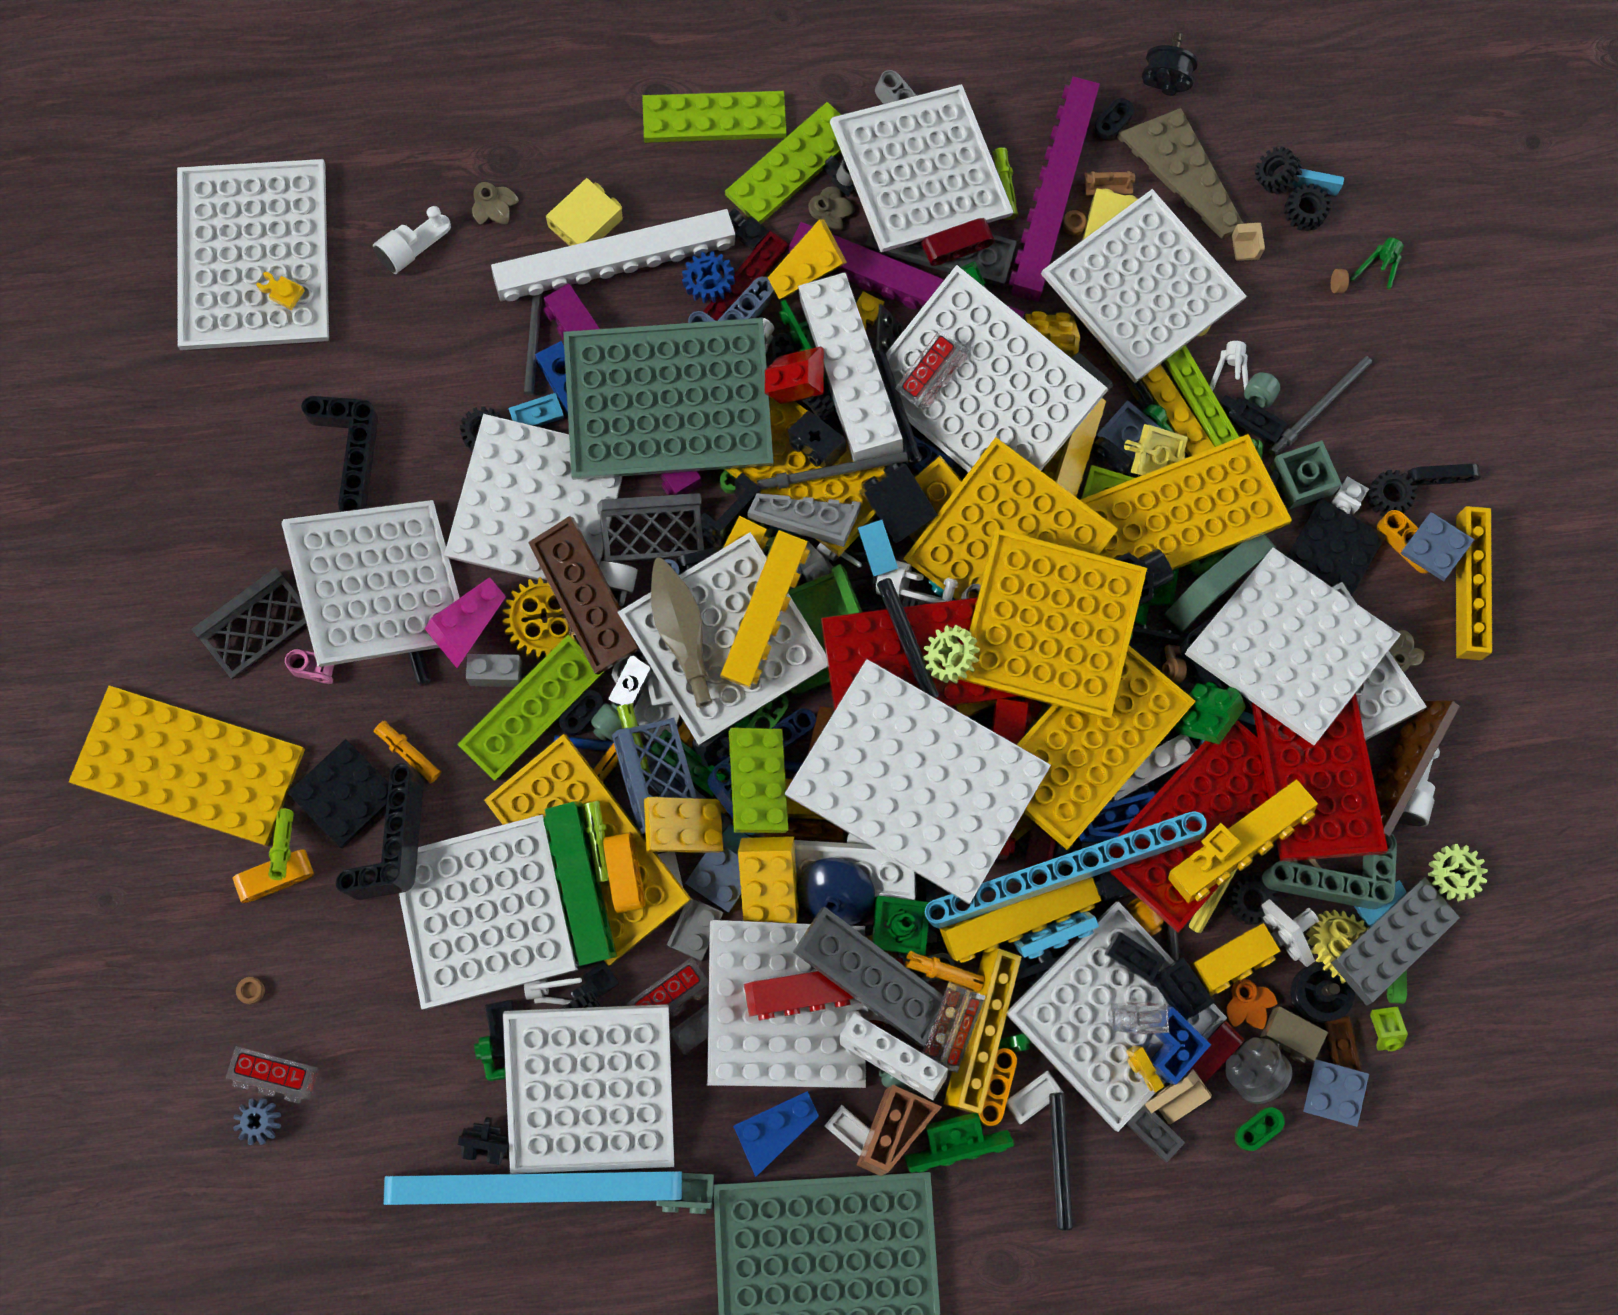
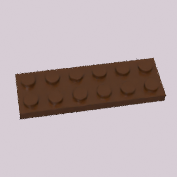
[528,516,640,675]
[1374,701,1460,837]

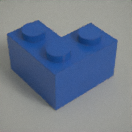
[1145,1005,1211,1085]

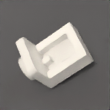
[799,542,830,583]

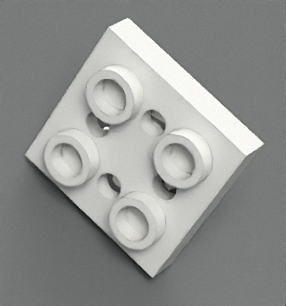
[1261,899,1319,967]

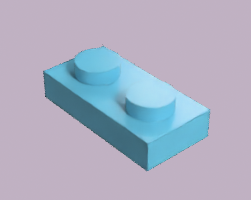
[508,393,564,427]

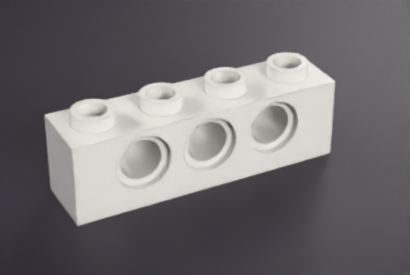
[840,1013,948,1100]

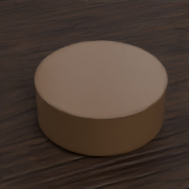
[1062,210,1087,236]
[1331,269,1349,294]
[236,977,265,1005]

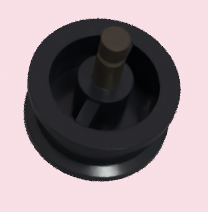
[1142,32,1198,96]
[1290,962,1355,1023]

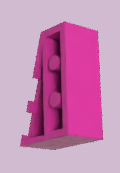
[425,577,506,668]

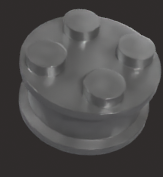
[1226,1037,1292,1104]

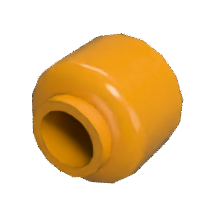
[1127,898,1164,936]

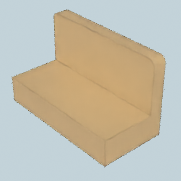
[1145,1069,1212,1124]

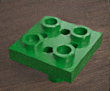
[872,896,929,956]

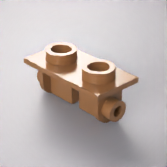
[1084,171,1135,195]

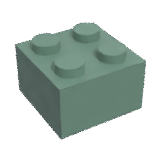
[1269,440,1342,510]

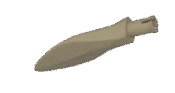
[651,557,712,708]

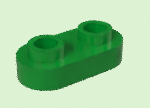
[1235,1107,1285,1151]

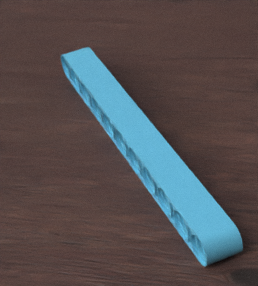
[925,811,1207,928]
[384,1171,682,1205]

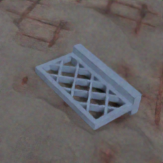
[612,718,697,835]

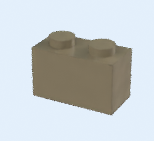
[1260,1007,1328,1064]

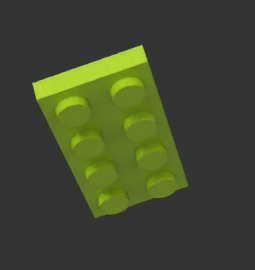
[729,728,788,833]

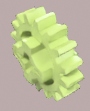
[923,625,980,683]
[1428,844,1488,901]

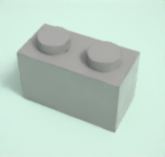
[466,654,523,687]

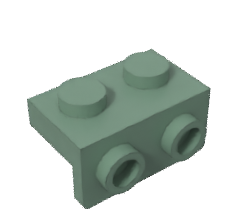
[656,1173,714,1214]

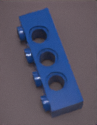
[535,341,568,416]

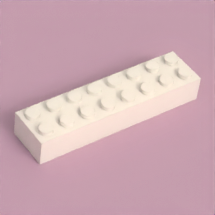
[798,273,903,462]

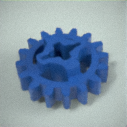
[682,251,735,304]

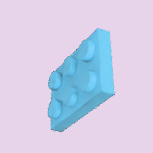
[1014,911,1099,959]

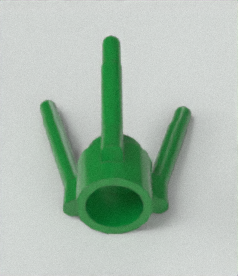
[1350,238,1404,289]

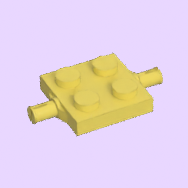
[1124,424,1188,476]

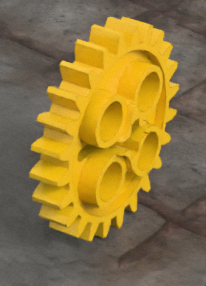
[503,577,577,659]

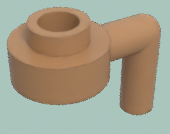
[1162,644,1187,684]

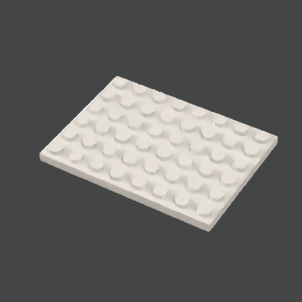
[177,159,329,350]
[886,265,1109,473]
[785,659,1051,904]

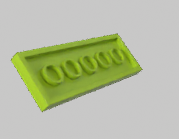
[642,91,786,143]
[725,102,842,224]
[457,635,603,781]

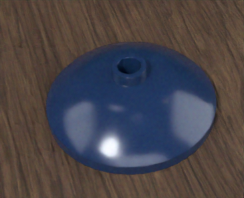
[797,858,875,926]

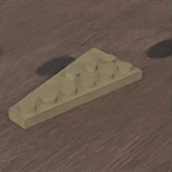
[1116,108,1244,239]

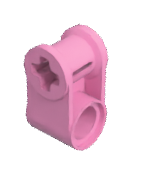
[285,649,334,684]

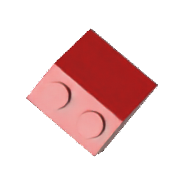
[765,346,824,404]

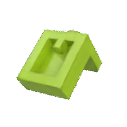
[1370,1007,1408,1051]

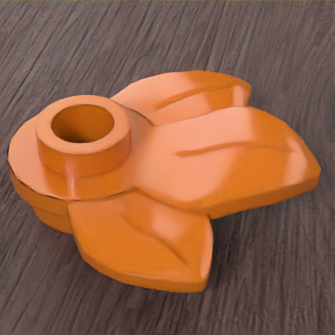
[1226,979,1278,1029]

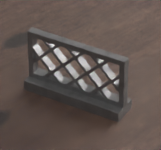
[597,493,704,562]
[192,567,307,679]

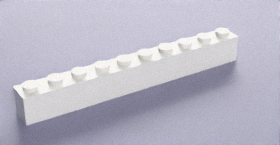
[491,209,735,302]

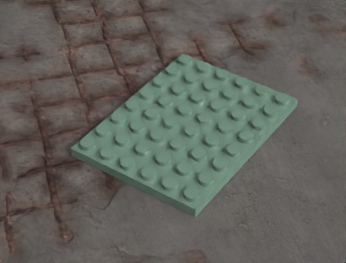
[563,318,774,480]
[713,1172,940,1315]

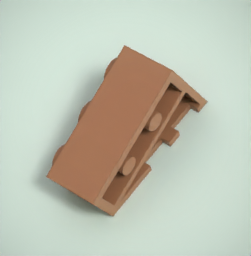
[857,1085,942,1176]

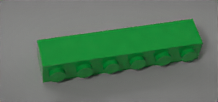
[543,801,617,966]

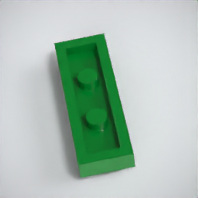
[648,729,725,798]

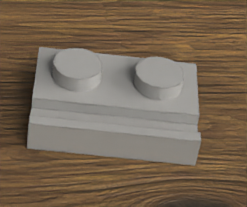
[667,897,724,961]

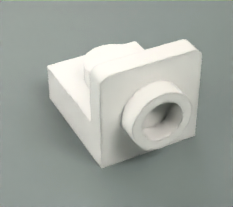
[1331,476,1369,516]

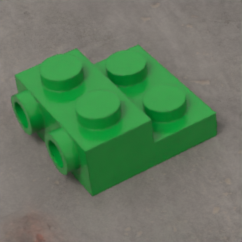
[1174,682,1246,744]

